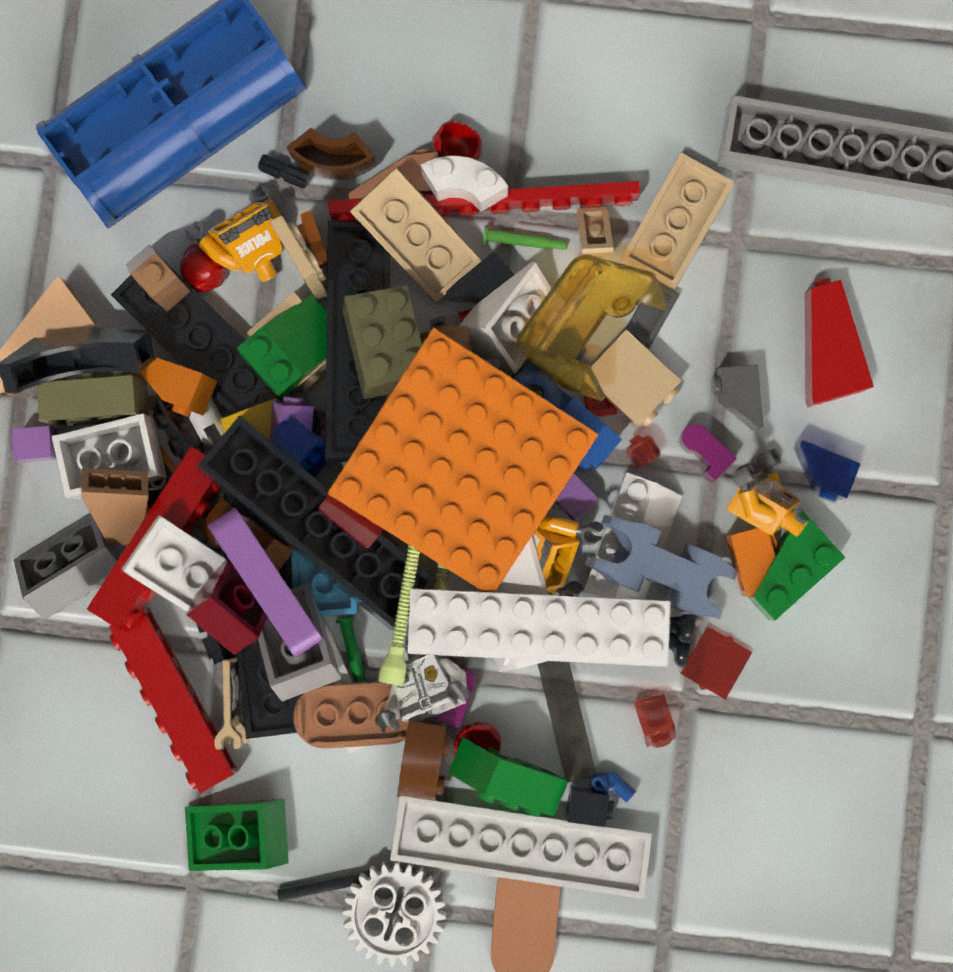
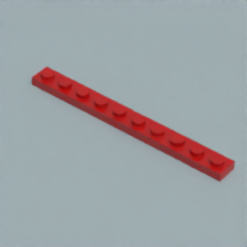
[328,181,640,222]

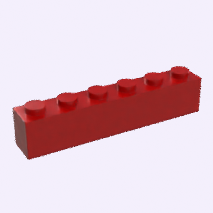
[86,447,222,633]
[109,607,239,794]

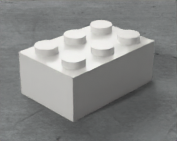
[52,414,167,500]

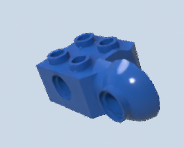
[513,369,623,471]

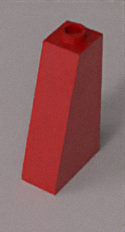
[805,278,874,408]

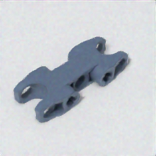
[585,515,738,619]

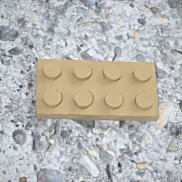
[620,153,735,290]
[350,167,482,303]
[270,215,327,302]

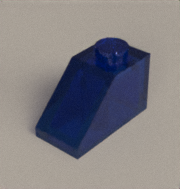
[270,415,328,478]
[794,440,861,503]

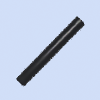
[277,870,370,902]

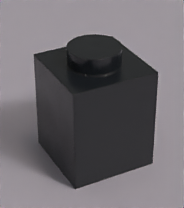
[565,786,614,828]

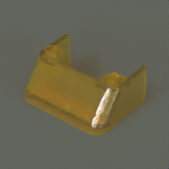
[516,255,668,401]

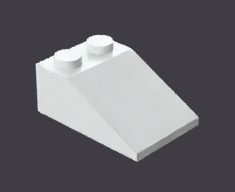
[459,262,564,374]

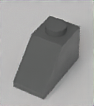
[711,364,764,430]

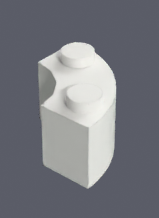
[421,156,508,212]

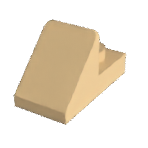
[577,207,614,257]

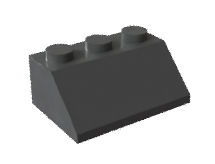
[13,513,120,620]

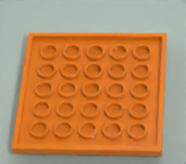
[328,327,599,593]

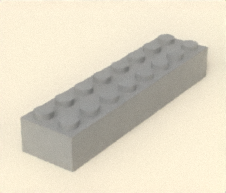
[717,95,953,207]

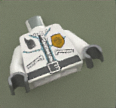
[375,647,471,733]

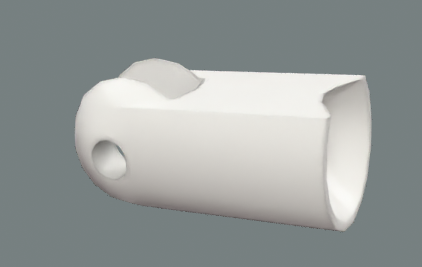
[189,397,225,447]

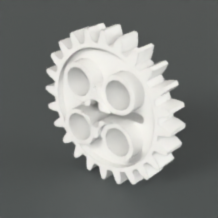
[343,861,446,967]

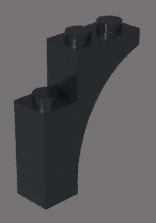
[0,327,155,394]

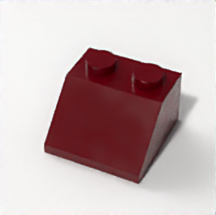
[186,557,268,655]

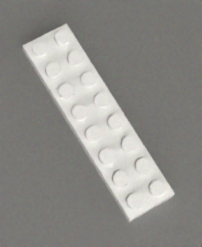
[408,589,670,667]
[390,796,652,899]

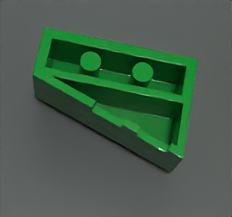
[748,510,846,621]
[448,737,568,817]

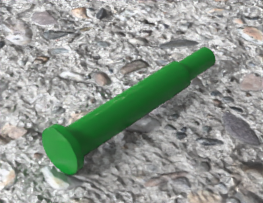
[335,616,367,683]

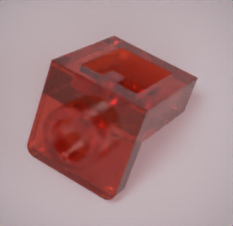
[634,694,676,748]

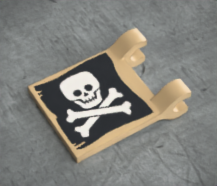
[215,657,250,749]

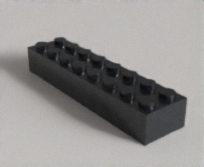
[195,416,436,630]

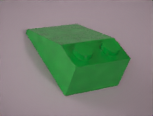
[237,295,327,401]
[185,799,289,871]

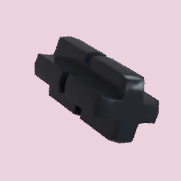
[258,154,310,189]

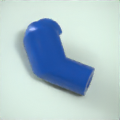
[590,772,637,803]

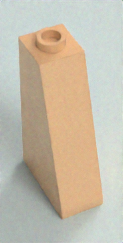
[0,276,100,397]

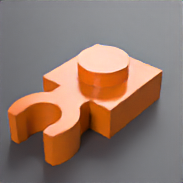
[297,210,328,268]

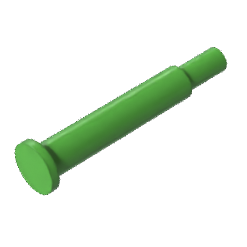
[483,225,567,250]

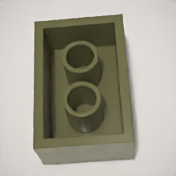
[343,286,422,399]
[37,372,149,427]

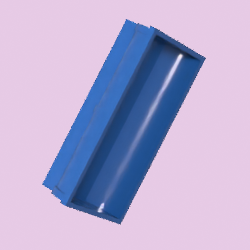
[36,0,307,229]

